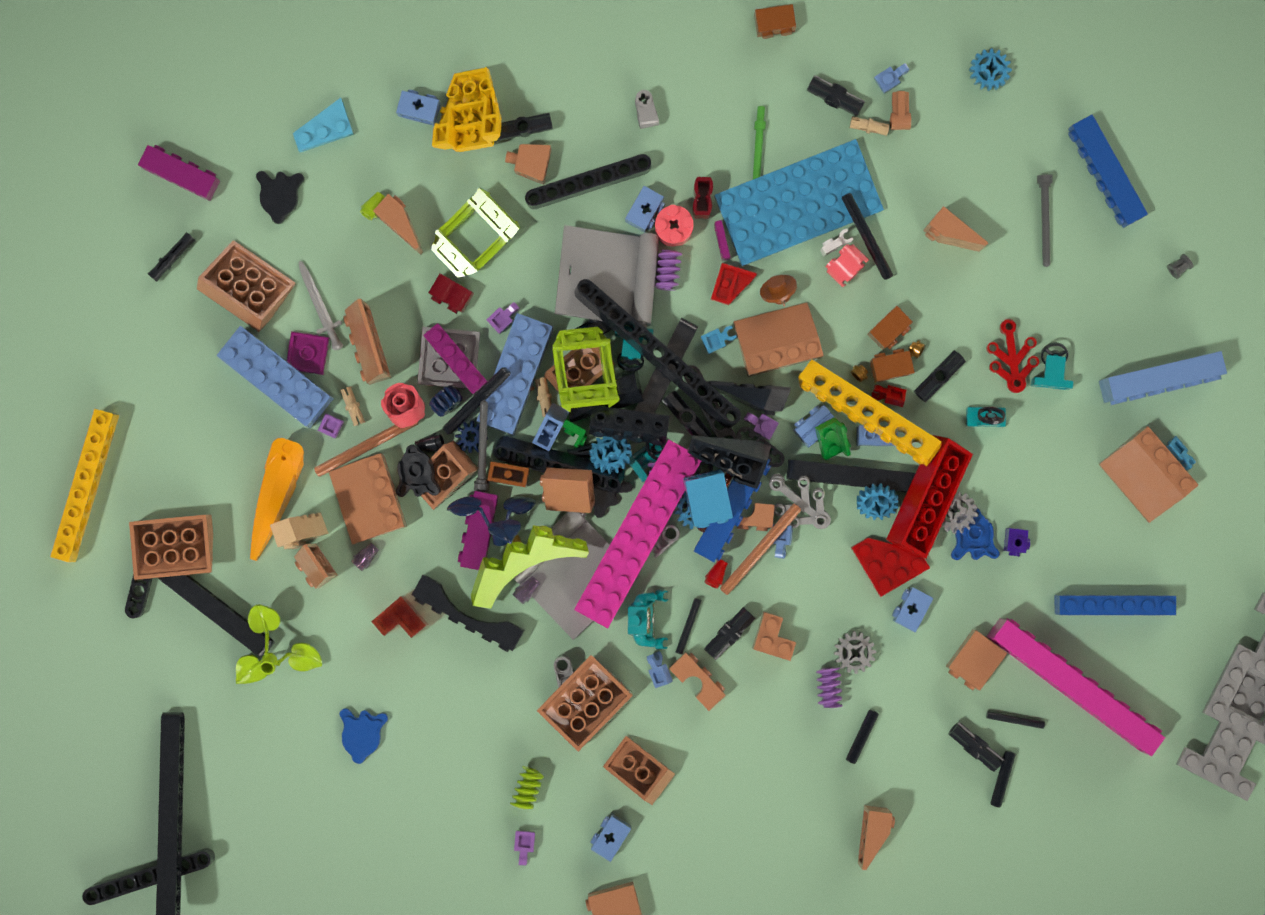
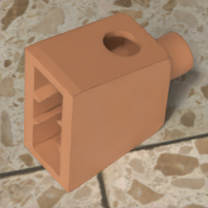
[505,144,552,185]

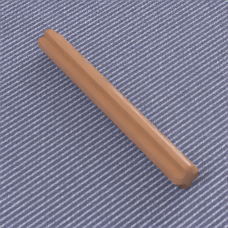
[314,422,418,477]
[721,503,801,595]

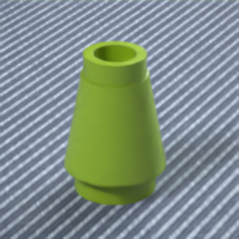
[360,192,385,221]

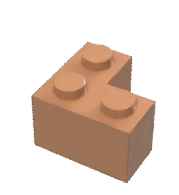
[752,612,796,661]

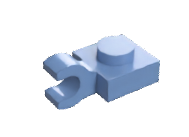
[874,63,909,94]
[772,524,793,559]
[647,651,673,688]

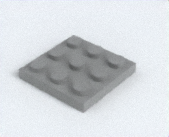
[417,327,480,389]

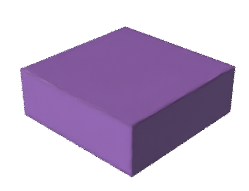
[318,413,344,439]

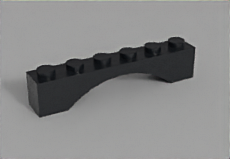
[411,574,525,652]

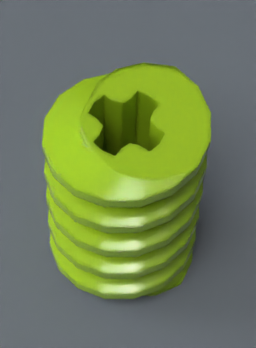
[510,766,544,809]

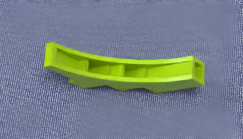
[471,525,589,609]

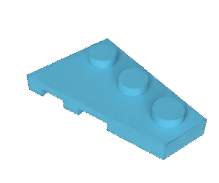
[293,98,354,153]

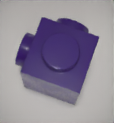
[1003,528,1030,557]

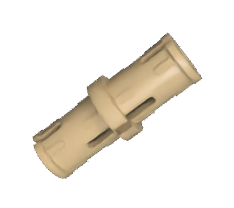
[849,116,890,136]
[534,377,552,417]
[340,386,365,426]

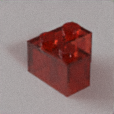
[371,595,429,638]

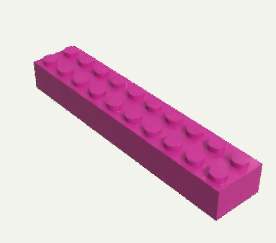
[574,439,701,629]
[986,618,1165,757]

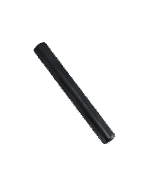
[842,193,893,280]
[443,367,511,434]

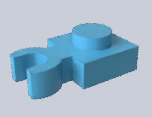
[701,326,737,354]
[1166,436,1196,471]

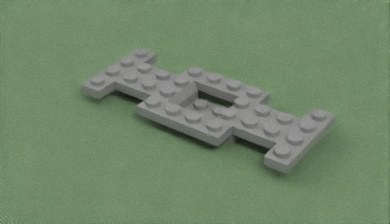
[1176,592,1265,801]

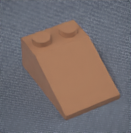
[373,194,423,255]
[923,206,988,252]
[544,347,615,391]
[421,440,478,510]
[294,544,337,589]
[603,736,675,805]
[858,805,895,870]

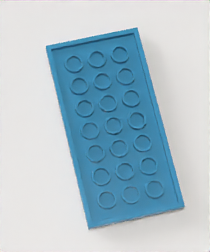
[714,139,884,266]

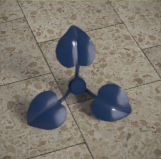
[447,496,536,546]

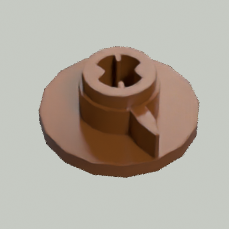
[760,275,797,307]

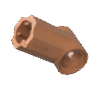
[890,91,911,130]

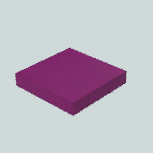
[286,331,330,375]

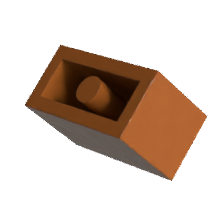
[754,4,796,39]
[867,306,913,350]
[870,348,915,383]
[487,462,530,488]

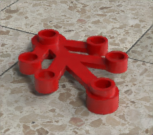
[986,319,1039,393]

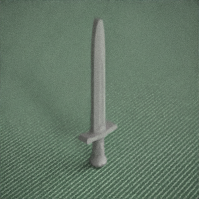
[299,261,343,350]

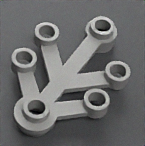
[769,474,831,529]

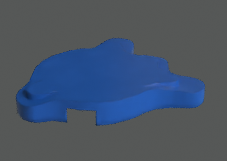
[951,509,1000,560]
[339,708,388,764]

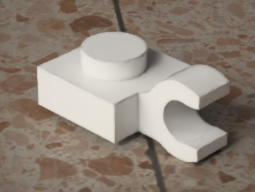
[820,229,853,256]

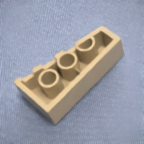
[270,512,329,549]

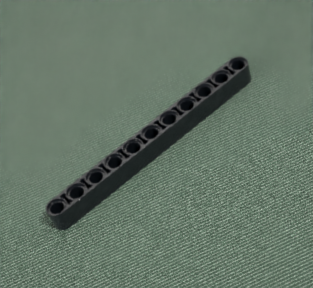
[575,279,741,428]
[156,712,185,915]

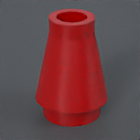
[704,559,728,589]

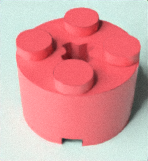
[655,205,693,247]
[825,244,869,287]
[381,383,425,428]

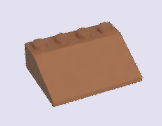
[197,240,295,332]
[343,298,391,385]
[733,303,824,377]
[1099,426,1198,523]
[329,453,407,545]
[129,515,213,580]
[537,655,633,752]

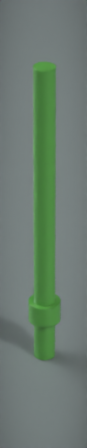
[753,106,766,179]

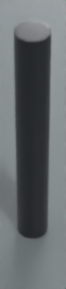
[675,598,702,655]
[986,711,1045,729]

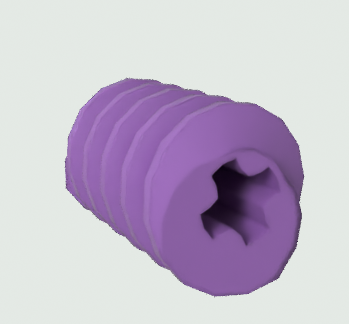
[654,250,682,291]
[816,667,843,708]

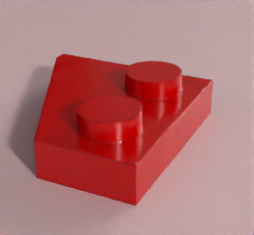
[711,263,757,306]

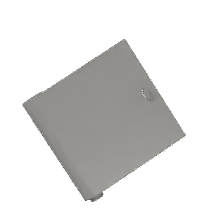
[555,225,659,328]
[513,512,640,640]

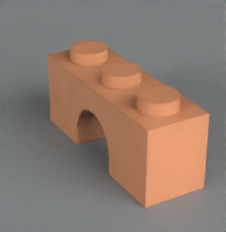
[737,503,774,531]
[669,652,726,711]

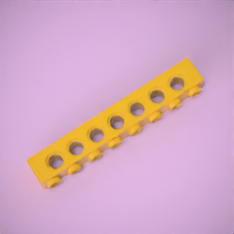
[798,359,941,466]
[50,409,119,562]

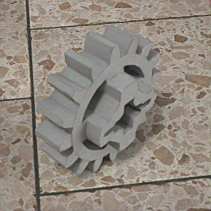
[941,491,978,534]
[834,631,876,674]

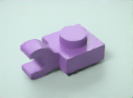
[486,302,520,334]
[744,412,779,440]
[514,830,535,866]

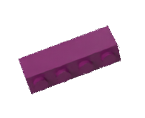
[138,145,220,201]
[423,323,488,395]
[458,491,499,570]

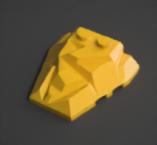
[432,67,502,152]

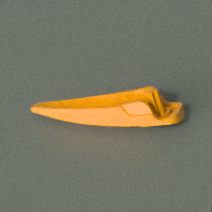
[250,438,304,561]

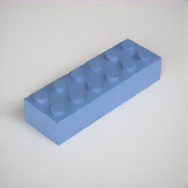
[477,313,554,435]
[216,326,334,428]
[1099,351,1227,405]

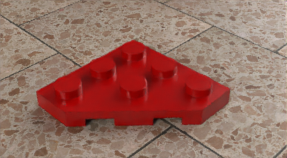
[851,538,930,597]

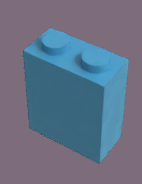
[683,469,733,528]

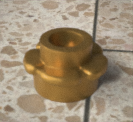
[909,340,925,358]
[851,365,868,382]

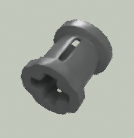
[1167,254,1194,279]

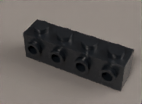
[589,405,670,446]

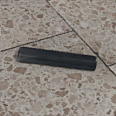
[846,709,879,764]
[990,751,1016,808]

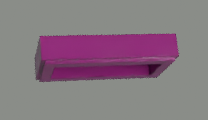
[714,220,730,261]

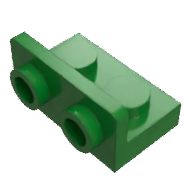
[815,417,851,460]
[562,420,587,447]

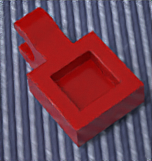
[871,385,906,407]

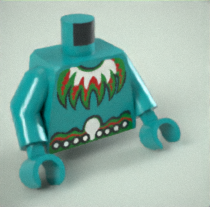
[628,589,668,649]

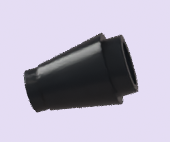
[414,433,444,452]

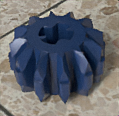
[429,385,463,417]
[455,421,488,453]

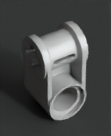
[635,90,659,129]
[652,525,680,558]
[554,655,574,687]

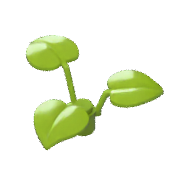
[236,604,322,684]

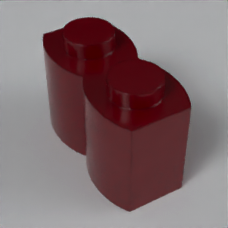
[692,177,713,219]
[428,273,474,314]

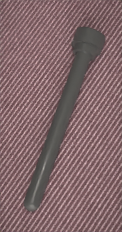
[1037,175,1053,267]
[474,400,489,492]

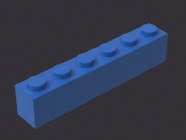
[1068,114,1148,228]
[693,459,771,562]
[1054,595,1176,615]

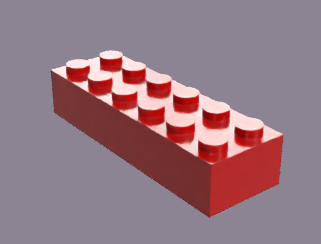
[886,435,973,559]

